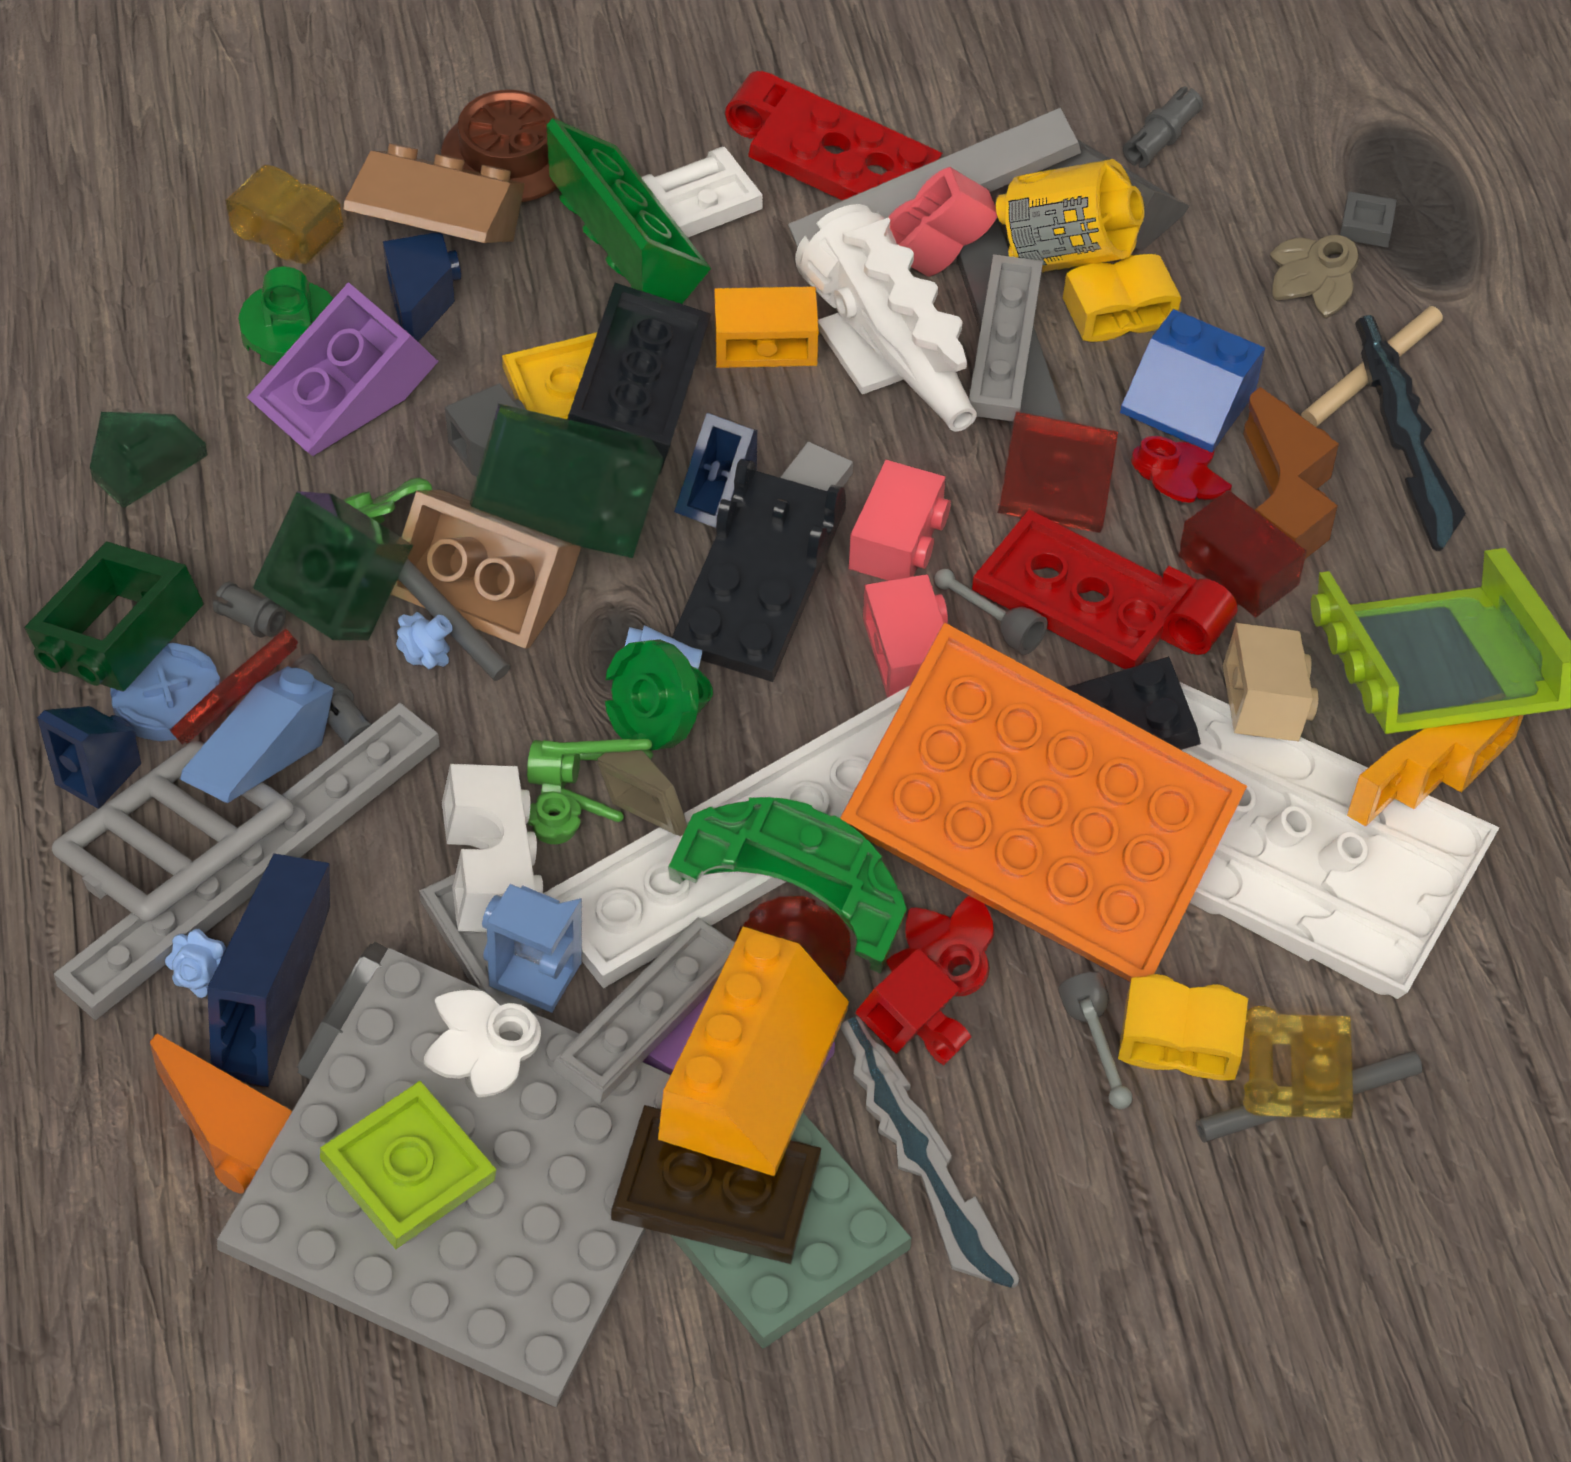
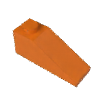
[150,1033,292,1194]

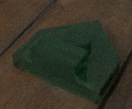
[90,412,208,508]

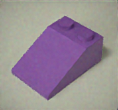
[247,282,439,456]

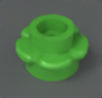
[528,791,582,844]

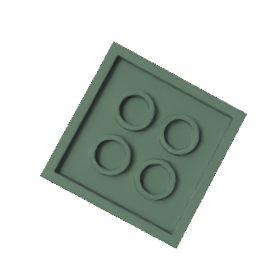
[670,1113,911,1349]

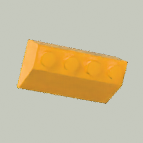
[658,927,849,1176]

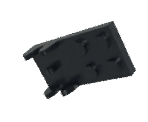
[561,283,711,475]
[672,458,846,682]

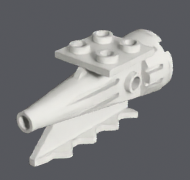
[795,204,977,432]

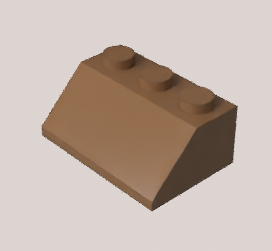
[343,143,525,243]
[384,490,582,649]

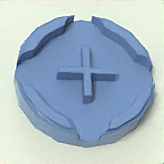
[110,643,222,741]

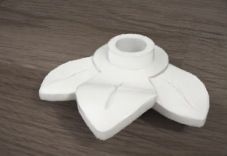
[424,990,541,1097]

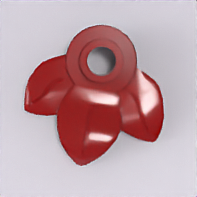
[1131,436,1232,503]
[886,895,995,997]

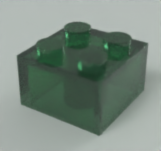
[253,491,413,641]

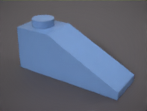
[180,666,334,803]

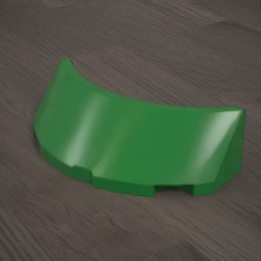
[668,797,907,973]

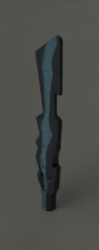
[1355,315,1466,551]

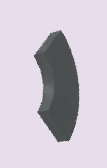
[297,942,388,1080]

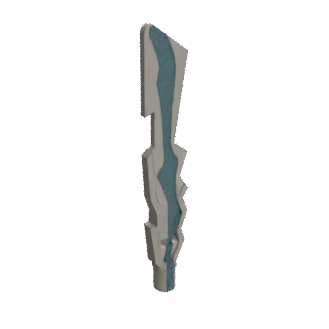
[841,1017,1019,1288]

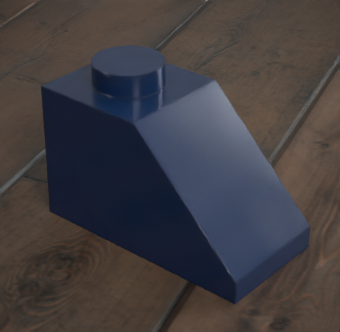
[383,232,461,342]
[37,706,142,809]

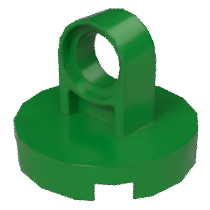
[238,266,334,366]
[605,639,713,750]

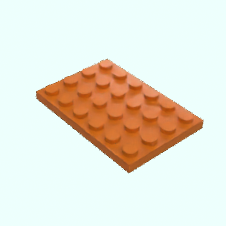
[840,622,1247,982]

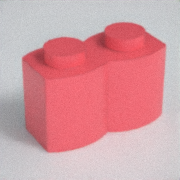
[888,167,997,277]

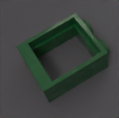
[24,541,204,692]

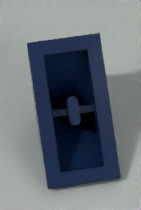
[674,412,757,528]

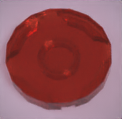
[736,896,851,986]

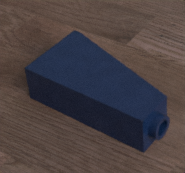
[207,853,330,1087]

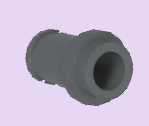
[213,581,286,638]

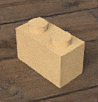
[1223,623,1318,742]

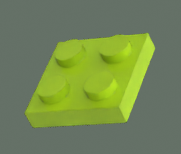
[320,1081,496,1250]

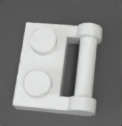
[641,146,763,237]

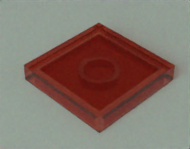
[997,412,1118,533]
[170,628,299,745]

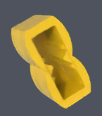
[1063,254,1181,342]
[1118,974,1248,1080]

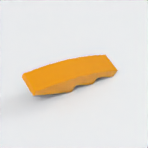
[1347,698,1524,827]

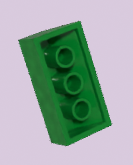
[547,118,711,304]

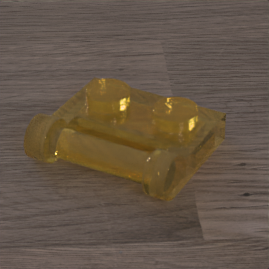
[1243,1006,1353,1118]

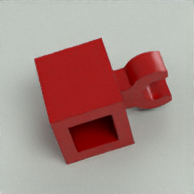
[855,947,971,1065]

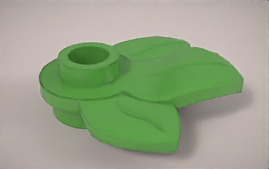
[333,477,432,534]

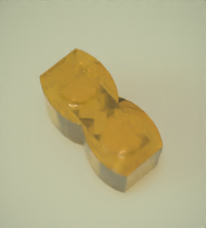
[225,165,344,264]

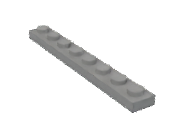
[54,703,440,1020]

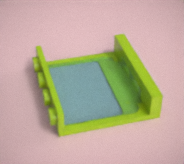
[1311,548,1571,734]

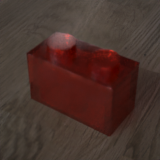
[1179,490,1307,618]

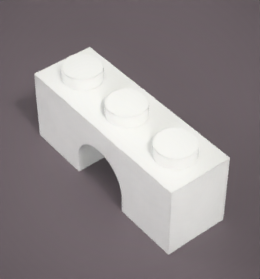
[442,764,543,932]

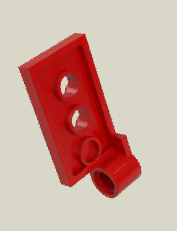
[725,71,943,201]
[972,509,1238,670]

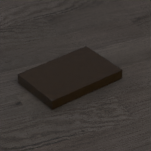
[611,1105,822,1264]

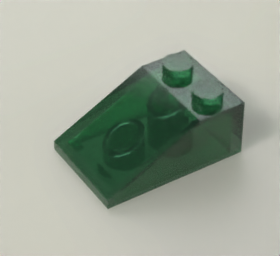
[470,403,663,558]

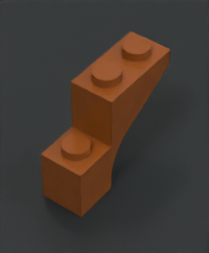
[1243,387,1339,573]

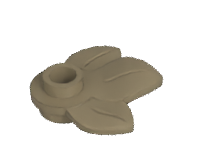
[1270,235,1359,318]

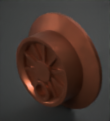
[441,89,562,202]

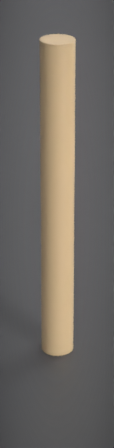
[1301,306,1443,427]

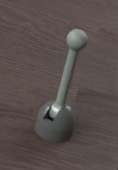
[934,568,1048,655]
[1058,972,1132,1109]

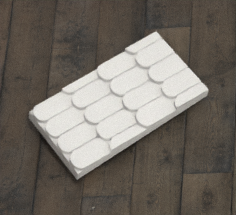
[1180,682,1499,999]

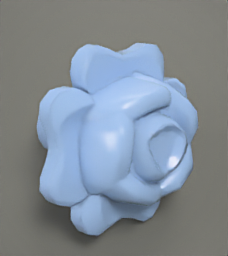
[396,612,452,669]
[165,929,226,998]

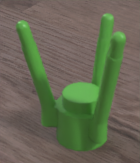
[527,739,653,822]

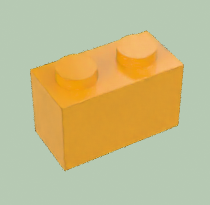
[714,286,819,368]

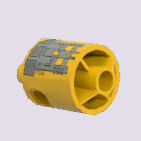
[996,159,1144,272]

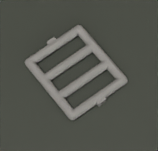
[52,741,294,921]

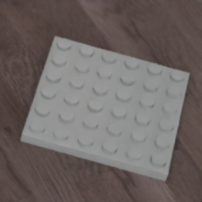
[217,948,670,1407]

